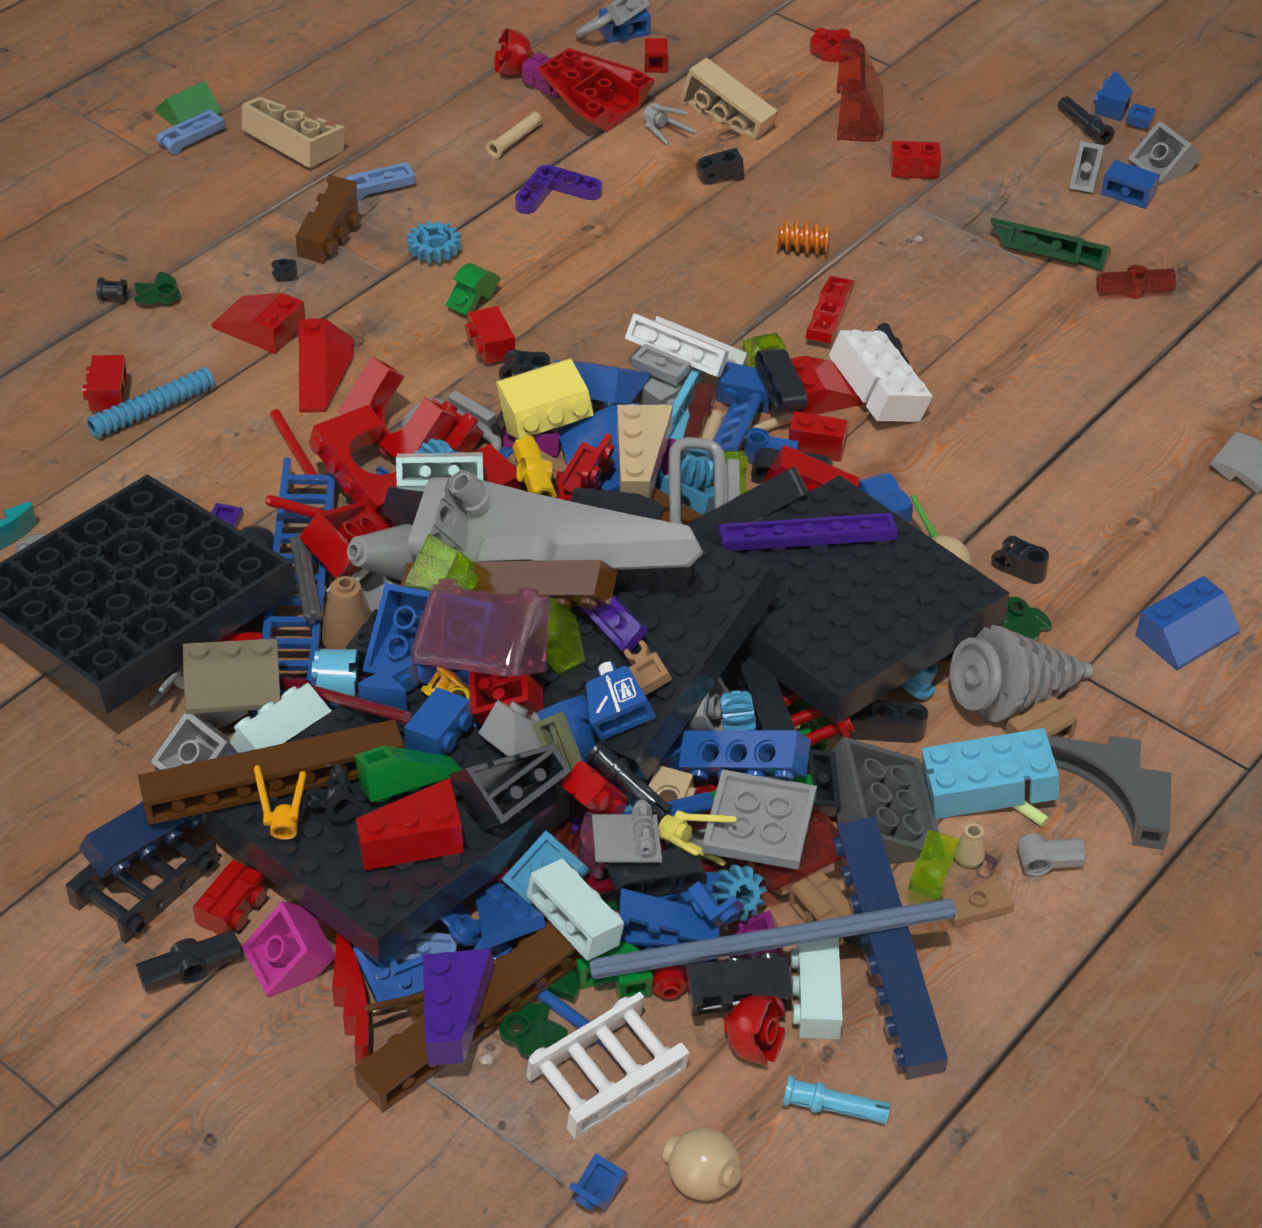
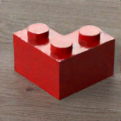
[468,652,544,726]

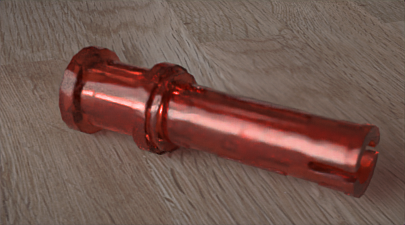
[683,382,717,438]

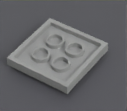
[702,770,817,870]

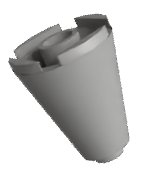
[347,524,423,582]

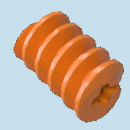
[777,219,830,256]

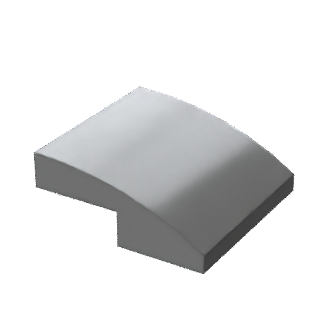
[1209,432,1262,494]

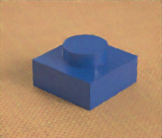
[1125,103,1156,129]

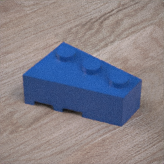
[619,888,719,964]

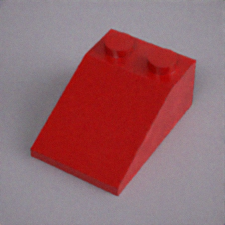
[211,293,305,354]
[791,356,867,415]
[299,500,391,579]

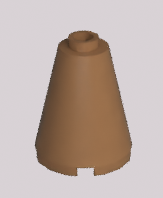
[321,576,372,649]

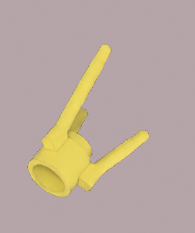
[658,810,737,866]

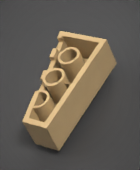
[678,57,778,140]
[242,97,345,168]
[617,404,673,498]

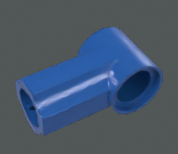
[742,428,798,464]

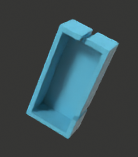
[922,728,1059,819]

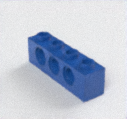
[679,730,811,781]

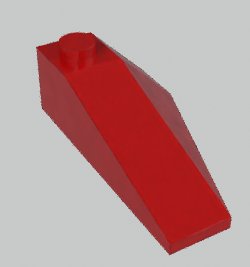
[298,318,354,413]

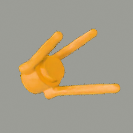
[254,765,306,839]

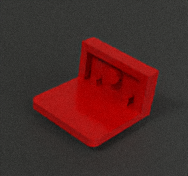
[556,433,615,495]

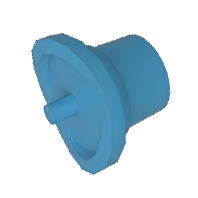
[901,664,938,700]

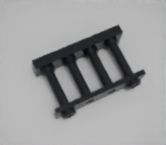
[65,837,219,944]

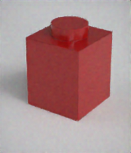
[644,38,668,73]

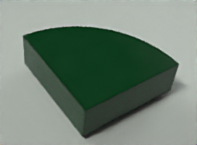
[547,970,578,1004]

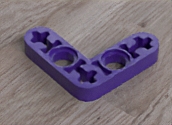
[515,165,602,214]

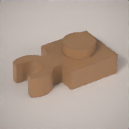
[624,640,672,695]

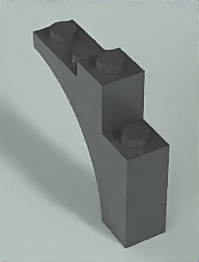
[1047,736,1171,850]

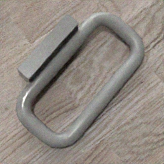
[575,0,650,38]
[401,390,502,451]
[669,437,740,525]

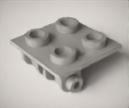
[592,800,662,863]

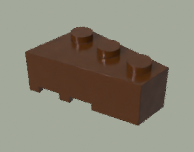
[295,175,361,264]

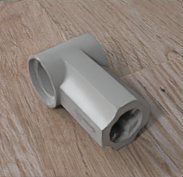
[1017,834,1086,877]

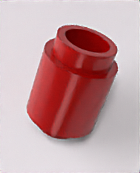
[651,964,687,999]

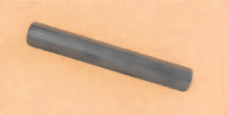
[290,534,322,624]

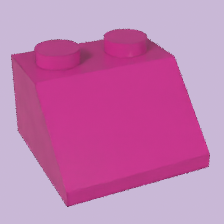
[242,901,335,997]

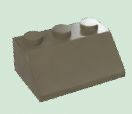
[183,639,280,714]

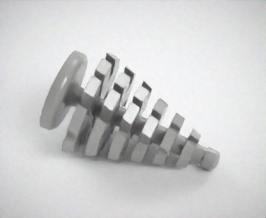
[950,625,1093,722]

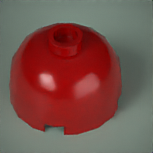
[494,28,535,76]
[724,995,786,1065]

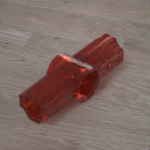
[1096,265,1176,299]

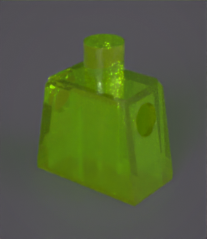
[404,533,478,597]
[524,598,585,674]

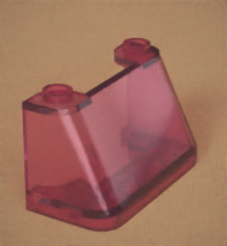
[410,578,550,676]

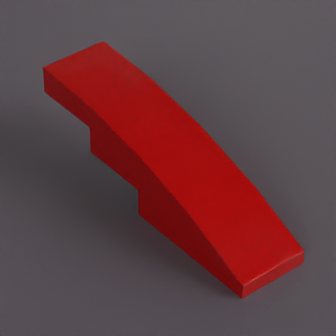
[805,276,855,344]
[332,932,370,1065]

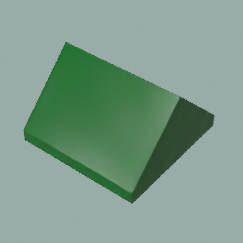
[155,81,222,126]

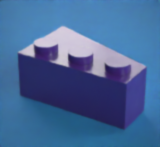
[422,949,494,1066]

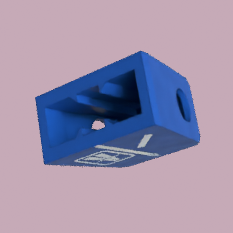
[586,662,657,740]

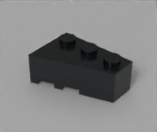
[448,743,572,830]
[685,953,793,1016]

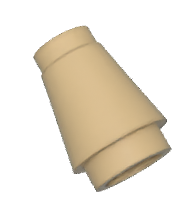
[953,823,985,869]

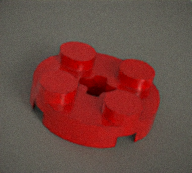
[809,28,855,63]

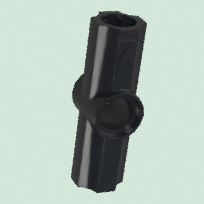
[136,930,242,992]

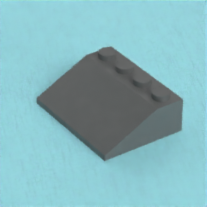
[831,737,945,863]

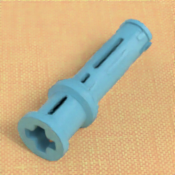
[783,1075,891,1125]

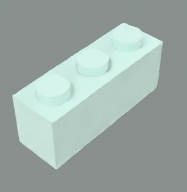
[396,452,483,486]
[230,683,331,753]
[526,858,624,961]
[790,938,843,1039]

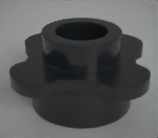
[271,259,297,282]

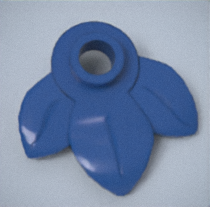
[440,902,482,946]

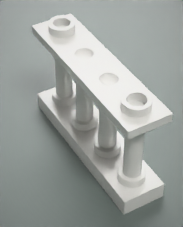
[625,313,749,377]
[526,992,690,1139]

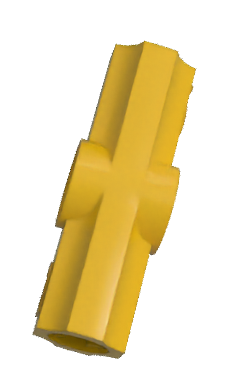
[512,435,557,498]

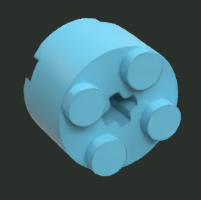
[311,649,359,710]

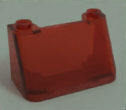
[836,38,885,142]

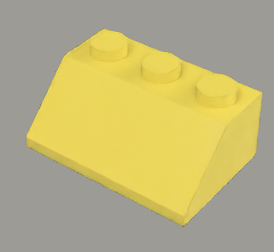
[496,358,594,439]

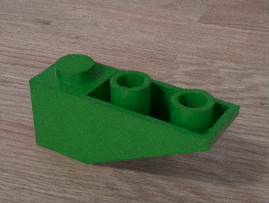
[354,745,462,802]

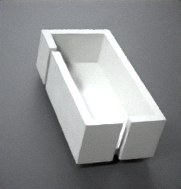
[829,329,933,422]

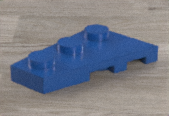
[475,883,546,949]

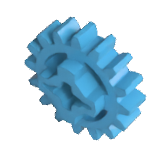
[407,221,461,263]

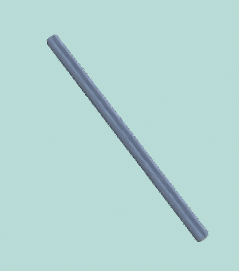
[590,898,956,979]

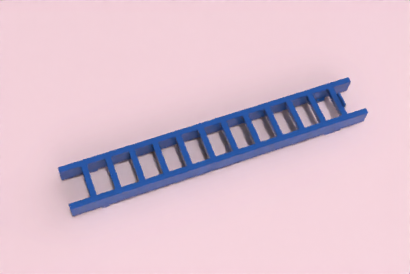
[252,458,337,719]

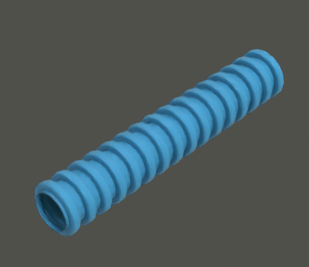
[87,367,215,439]

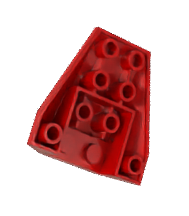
[538,48,654,132]

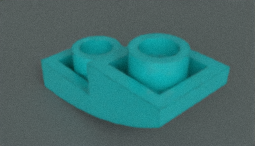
[0,501,37,550]

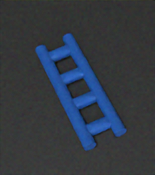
[713,393,763,457]

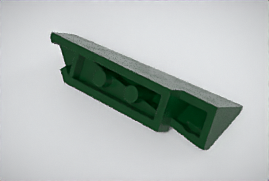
[990,217,1111,271]

